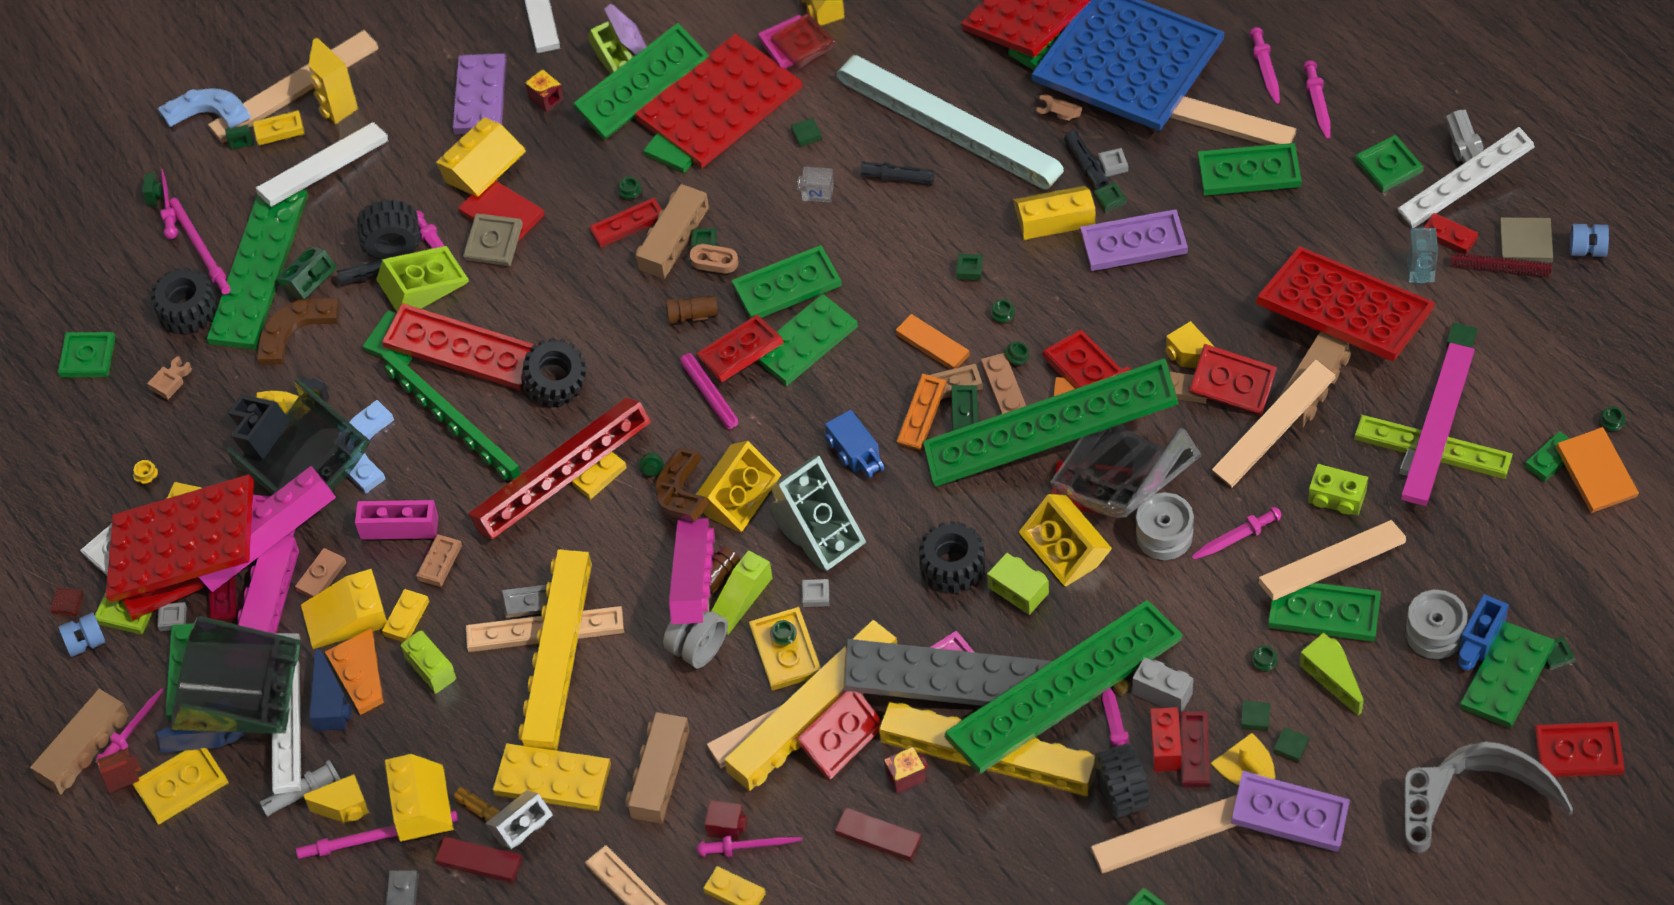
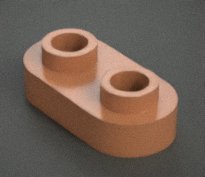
[690,244,738,273]

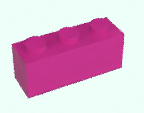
[355,500,439,539]

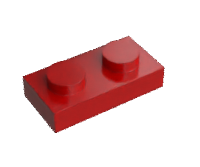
[1422,213,1478,255]

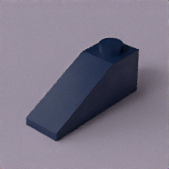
[310,649,351,731]
[156,699,244,753]

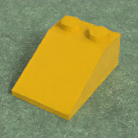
[301,569,387,649]

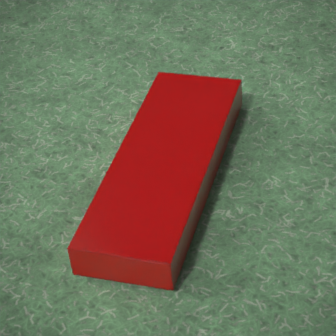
[589,198,662,248]

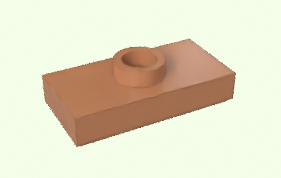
[416,534,462,587]
[295,548,347,598]

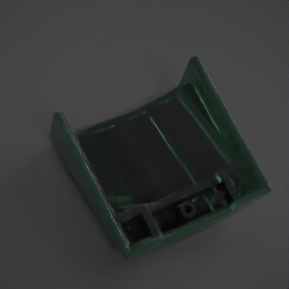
[226,378,370,495]
[171,616,301,734]

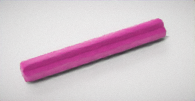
[680,353,738,429]

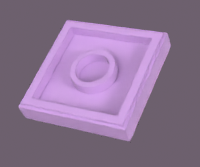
[605,4,646,55]

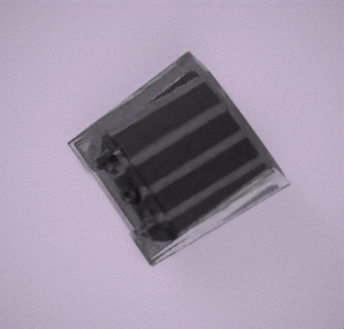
[1050,423,1202,518]

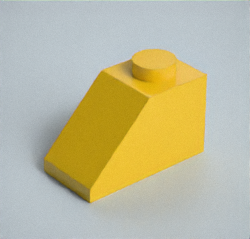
[1165,321,1213,369]
[303,775,369,823]

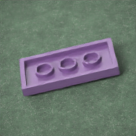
[453,54,506,134]
[1080,209,1188,271]
[1230,771,1350,852]

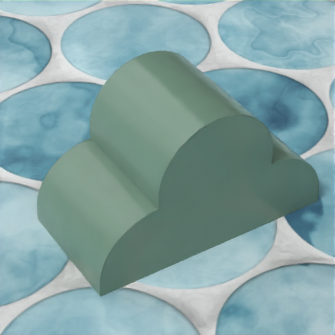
[771,455,866,571]

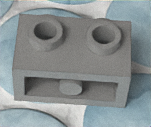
[1133,657,1193,715]
[485,790,553,849]

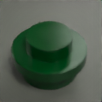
[618,176,642,199]
[990,299,1015,323]
[1004,341,1029,365]
[1599,406,1626,431]
[638,453,664,476]
[770,620,797,646]
[1251,645,1278,671]

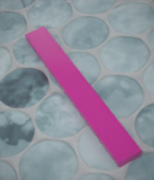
[1401,343,1475,506]

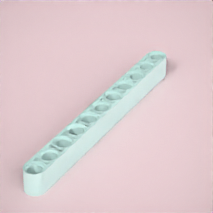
[837,55,1063,189]

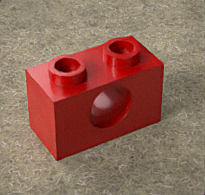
[1150,708,1182,772]

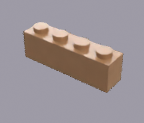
[635,184,709,279]
[1278,331,1351,428]
[30,689,129,795]
[626,712,690,824]

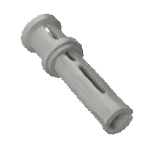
[260,760,340,817]

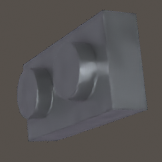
[500,585,548,618]
[386,871,419,905]

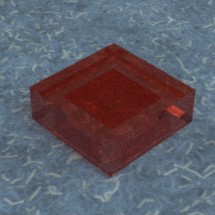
[50,587,84,616]

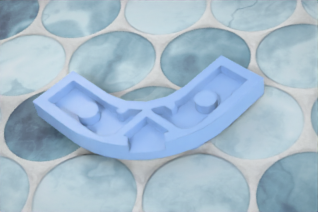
[158,89,251,128]
[338,400,394,494]

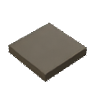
[463,213,523,266]
[1500,217,1553,263]

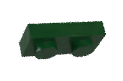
[951,385,978,431]

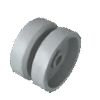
[1136,492,1194,560]
[1405,590,1467,659]
[663,611,728,668]

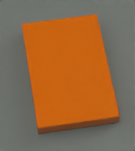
[1556,427,1639,513]

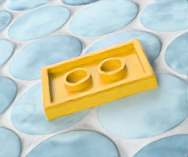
[749,607,821,691]
[132,748,228,825]

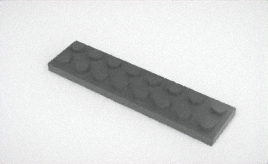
[844,639,1053,706]

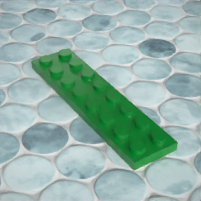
[207,190,308,350]

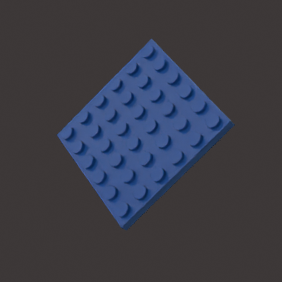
[1032,0,1225,131]

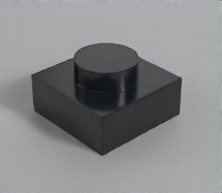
[298,378,329,405]

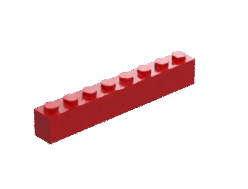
[468,397,651,539]

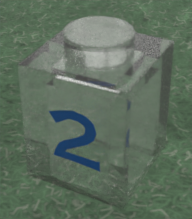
[797,167,834,202]

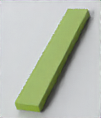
[1354,415,1513,479]

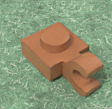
[1036,95,1083,121]

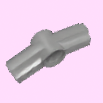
[1445,110,1483,163]

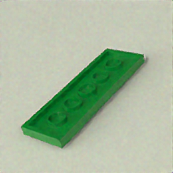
[573,23,709,141]

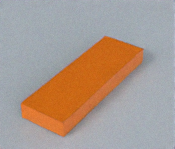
[896,314,970,370]
[897,374,947,451]

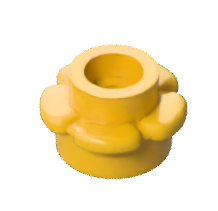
[133,460,158,484]

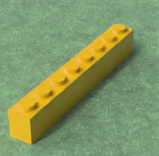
[519,549,592,751]
[725,620,897,791]
[880,702,1096,796]

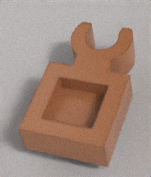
[147,356,192,400]

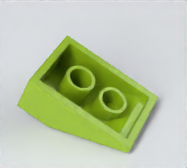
[377,246,469,312]

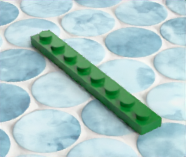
[382,350,521,482]

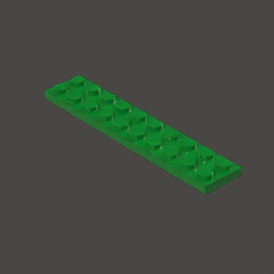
[923,358,1179,487]
[944,600,1183,774]

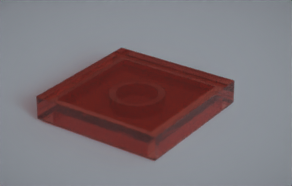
[771,13,837,69]

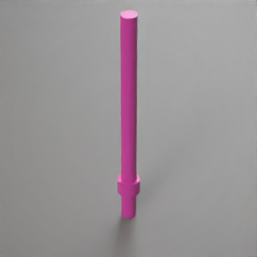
[169,198,231,294]
[296,810,458,859]

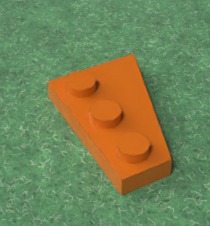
[325,628,384,715]

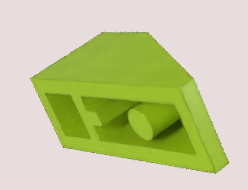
[587,20,632,74]
[711,550,772,635]
[1300,633,1363,716]

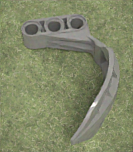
[1405,742,1573,853]

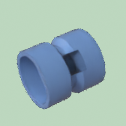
[1570,223,1609,257]
[58,612,106,657]

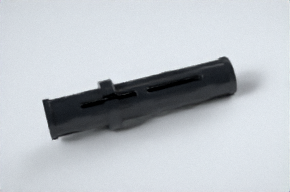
[1064,130,1109,190]
[860,161,934,185]
[337,252,408,286]

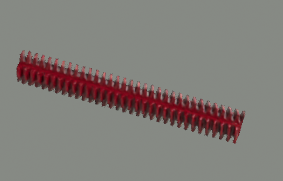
[1450,252,1552,277]

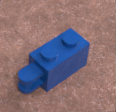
[824,410,884,478]
[1458,594,1509,670]

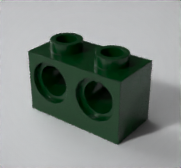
[276,247,337,299]

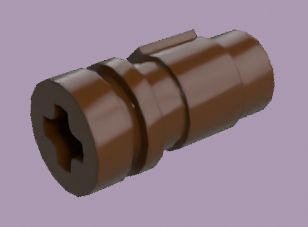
[666,296,718,324]
[710,546,740,593]

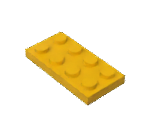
[493,743,611,811]

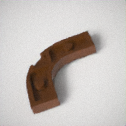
[257,298,340,365]
[655,447,709,522]

